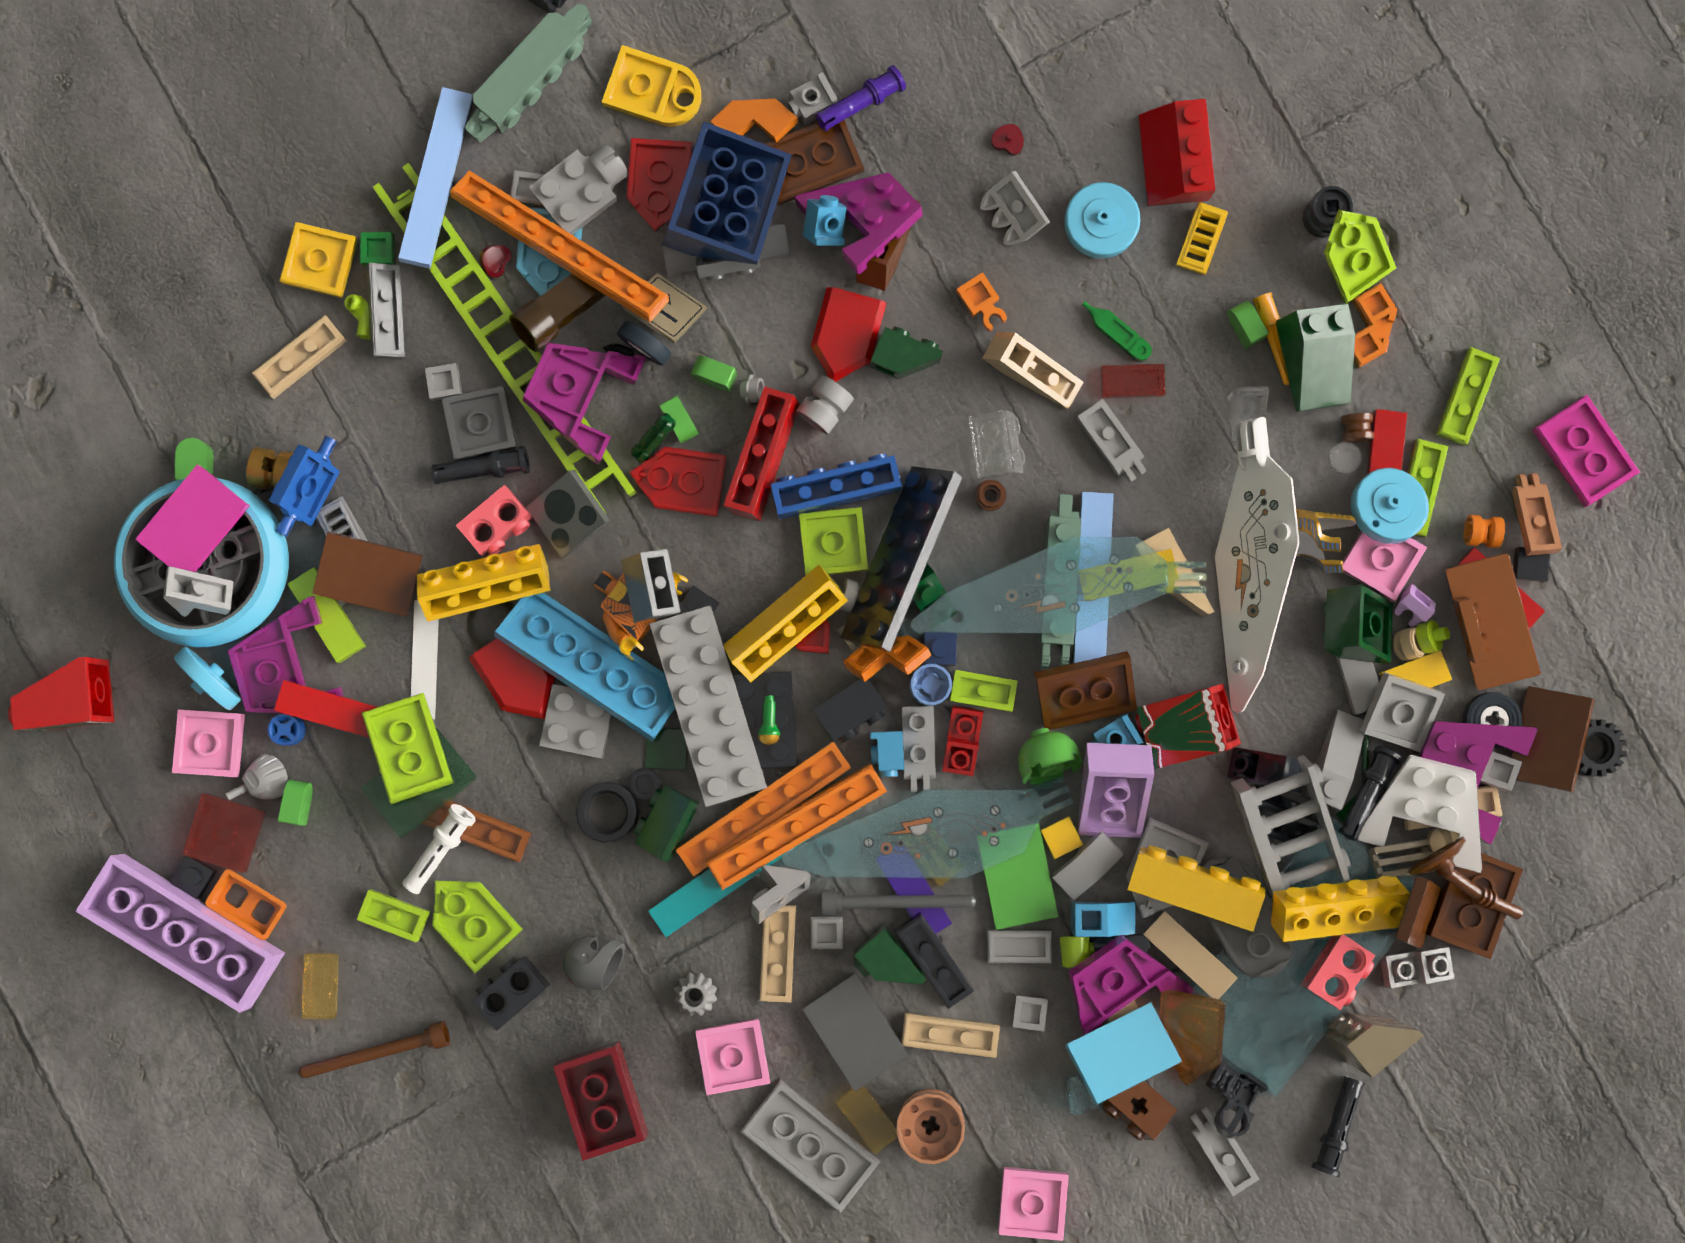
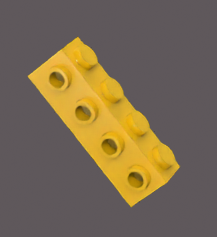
[417,544,551,622]
[723,565,848,682]
[1127,845,1265,932]
[1271,876,1410,942]

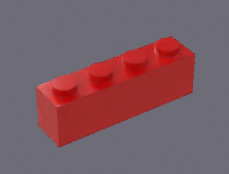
[724,386,800,521]

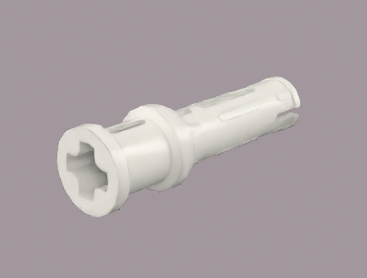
[402,804,476,894]

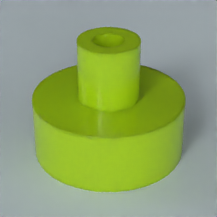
[1416,620,1450,654]

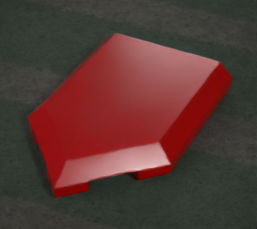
[626,138,693,232]
[811,287,887,382]
[629,446,727,517]
[469,639,556,720]

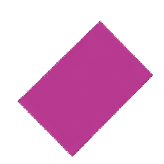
[1532,395,1640,507]
[135,464,250,572]

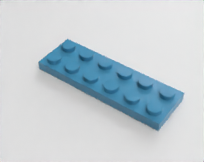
[494,593,676,742]

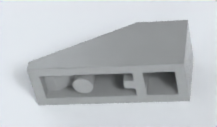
[1303,710,1364,810]

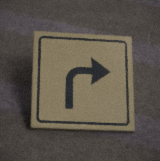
[623,273,708,344]

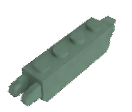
[465,3,593,143]
[1038,494,1082,669]

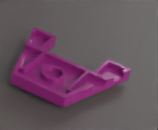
[795,172,923,274]
[522,343,646,465]
[228,596,344,714]
[1419,721,1538,845]
[1068,935,1195,1036]

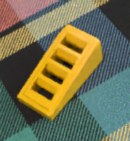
[1176,202,1228,275]

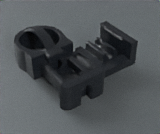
[1205,1058,1268,1139]

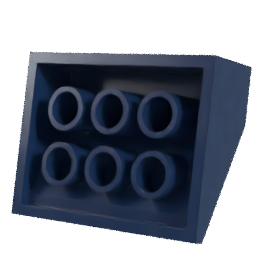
[662,121,792,265]

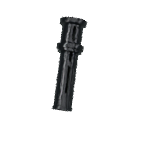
[431,446,530,484]
[1338,746,1402,841]
[1311,1076,1365,1178]

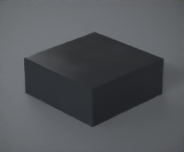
[1513,547,1550,582]

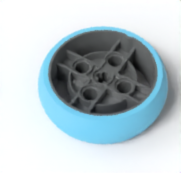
[114,478,289,647]

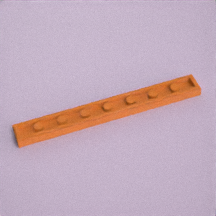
[450,170,669,323]

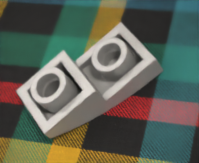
[1053,831,1123,900]
[1380,947,1454,988]

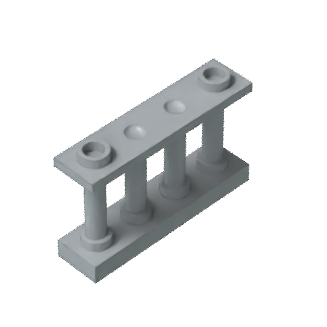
[1231,755,1351,901]

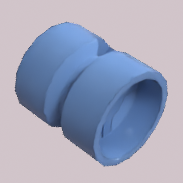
[909,664,952,706]

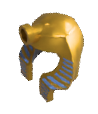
[1296,509,1356,574]

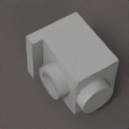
[788,72,837,126]

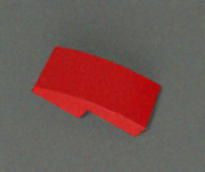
[942,705,984,776]

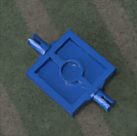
[269,436,340,537]

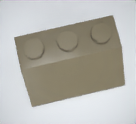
[1322,1013,1424,1078]

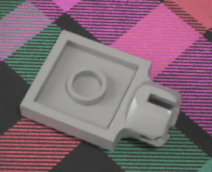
[529,145,628,235]

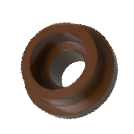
[975,480,1006,511]

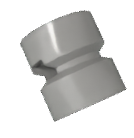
[796,375,854,435]

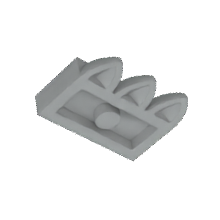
[980,171,1050,245]

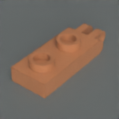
[1512,473,1562,556]

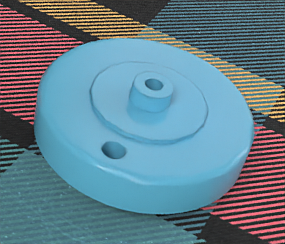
[1064,182,1140,259]
[1350,468,1429,544]
[174,647,241,710]

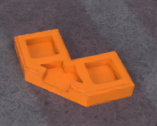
[710,98,798,143]
[1352,283,1397,369]
[843,635,931,682]

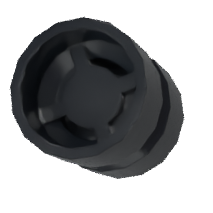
[1302,186,1353,238]

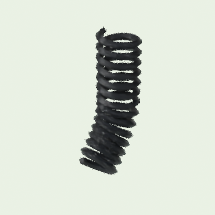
[603,343,634,357]

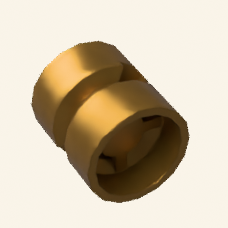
[246,447,293,490]

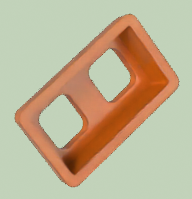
[205,869,287,940]

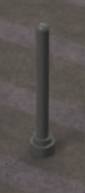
[822,890,976,915]

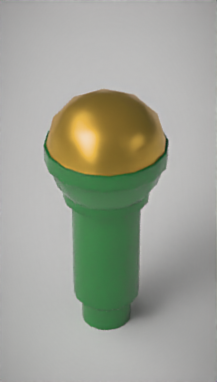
[758,695,780,745]

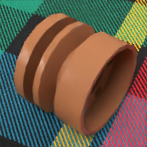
[896,1088,965,1164]

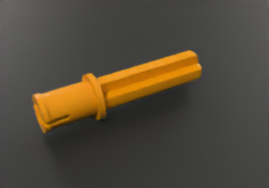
[1252,292,1290,385]

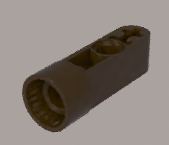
[509,273,606,352]

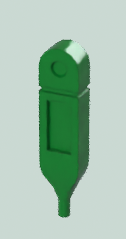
[1082,301,1152,362]

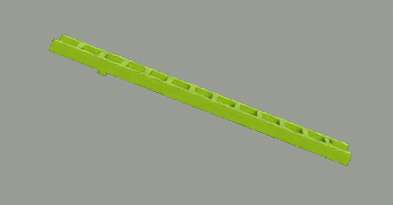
[373,163,636,514]

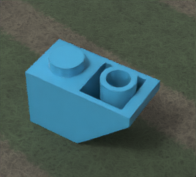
[1071,901,1135,937]

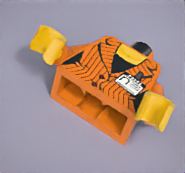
[593,571,688,661]

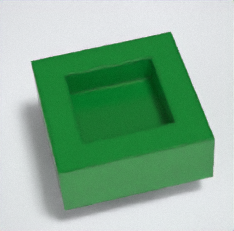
[360,232,394,266]

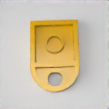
[602,45,702,127]

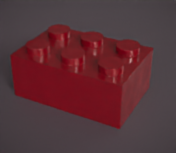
[553,1041,648,1161]

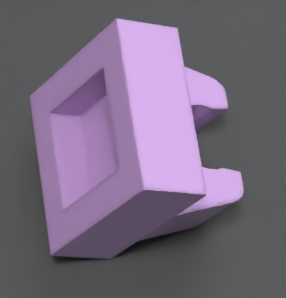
[1395,584,1436,627]

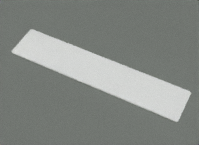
[411,600,439,720]

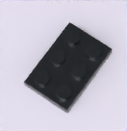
[732,671,797,768]

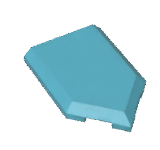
[516,208,583,296]

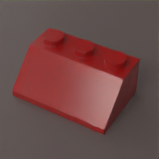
[1138,98,1216,206]

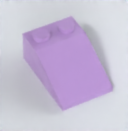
[1078,743,1154,838]

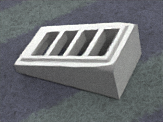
[317,496,368,541]

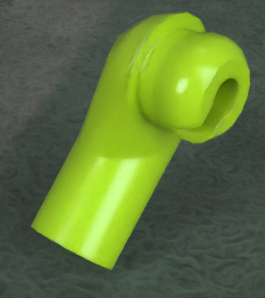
[344,294,370,340]

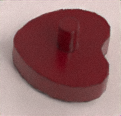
[991,124,1024,156]
[480,244,511,278]

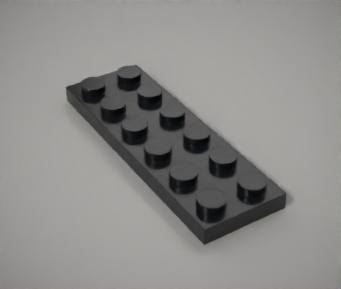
[840,466,962,652]

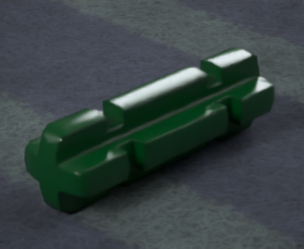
[631,413,676,462]

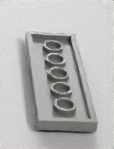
[650,605,767,807]

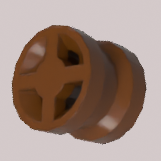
[1340,413,1374,443]

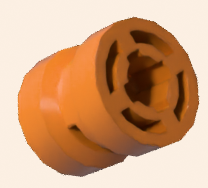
[1463,514,1505,548]

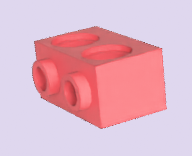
[456,485,533,557]
[1300,934,1376,1010]

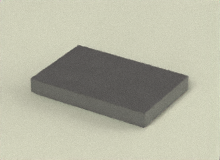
[802,973,909,1091]

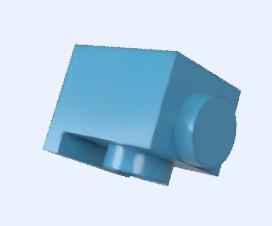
[803,195,847,246]
[1090,714,1143,745]
[870,731,904,777]

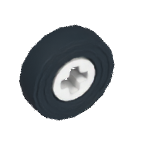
[617,321,671,366]
[1462,692,1522,748]

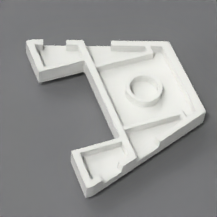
[1358,755,1482,873]

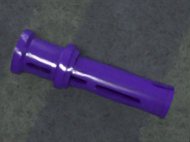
[815,65,906,132]

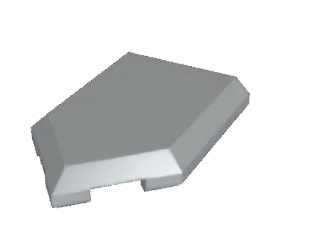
[1125,818,1209,918]

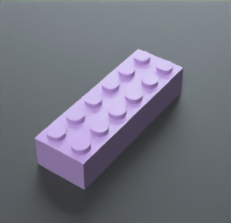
[76,854,285,1013]

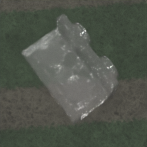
[968,410,1025,479]

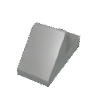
[163,566,233,617]
[751,865,811,924]

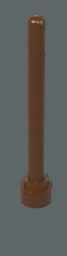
[298,1021,450,1078]

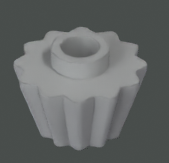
[674,973,717,1016]

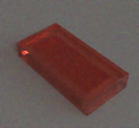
[1101,364,1166,398]

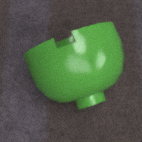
[1018,728,1083,785]

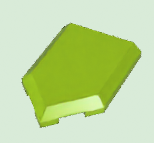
[1324,210,1396,304]
[432,880,523,973]

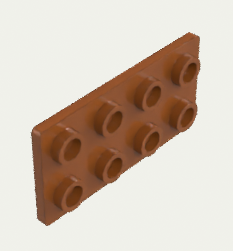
[1445,553,1541,690]

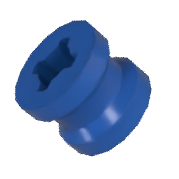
[268,714,306,746]

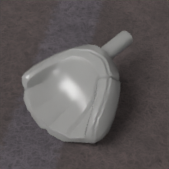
[225,753,288,800]

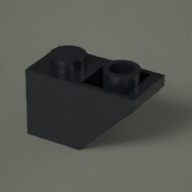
[1227,747,1303,793]

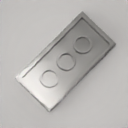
[740,1079,880,1213]

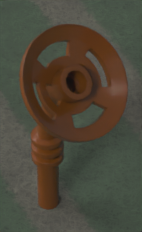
[1408,836,1523,920]

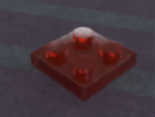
[182,793,266,873]

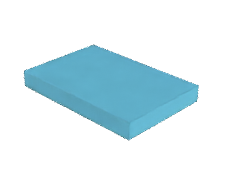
[1065,1003,1182,1105]

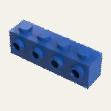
[771,454,902,520]

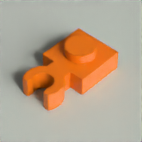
[956,272,1007,332]

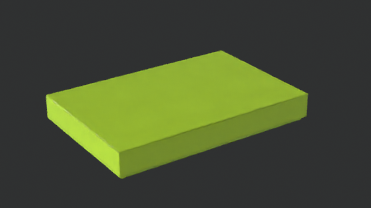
[362,692,453,804]

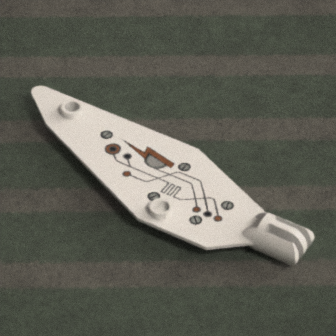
[1215,417,1300,713]

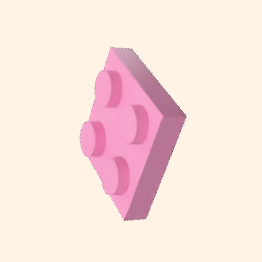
[1343,531,1427,602]
[172,709,245,777]
[695,1018,770,1095]
[998,1167,1069,1241]

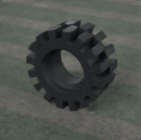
[1578,719,1627,777]

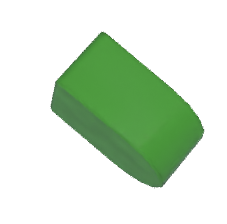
[1227,301,1269,350]
[690,355,738,393]
[659,395,699,444]
[175,437,214,480]
[278,779,313,826]

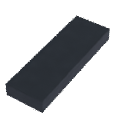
[894,912,974,1009]

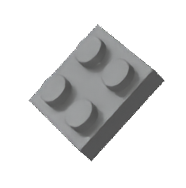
[1360,672,1445,752]
[539,684,612,759]

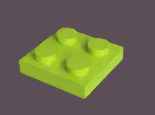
[799,507,868,575]

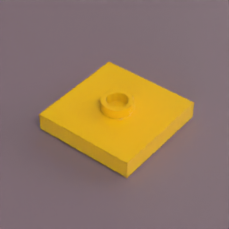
[279,222,358,298]

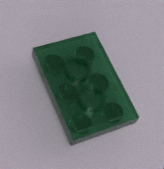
[360,728,477,839]

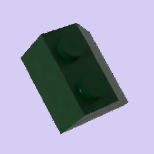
[1323,585,1393,664]
[634,786,701,862]
[853,924,926,984]

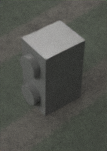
[621,549,680,622]

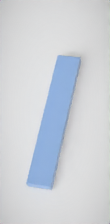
[398,87,473,269]
[1073,492,1114,663]

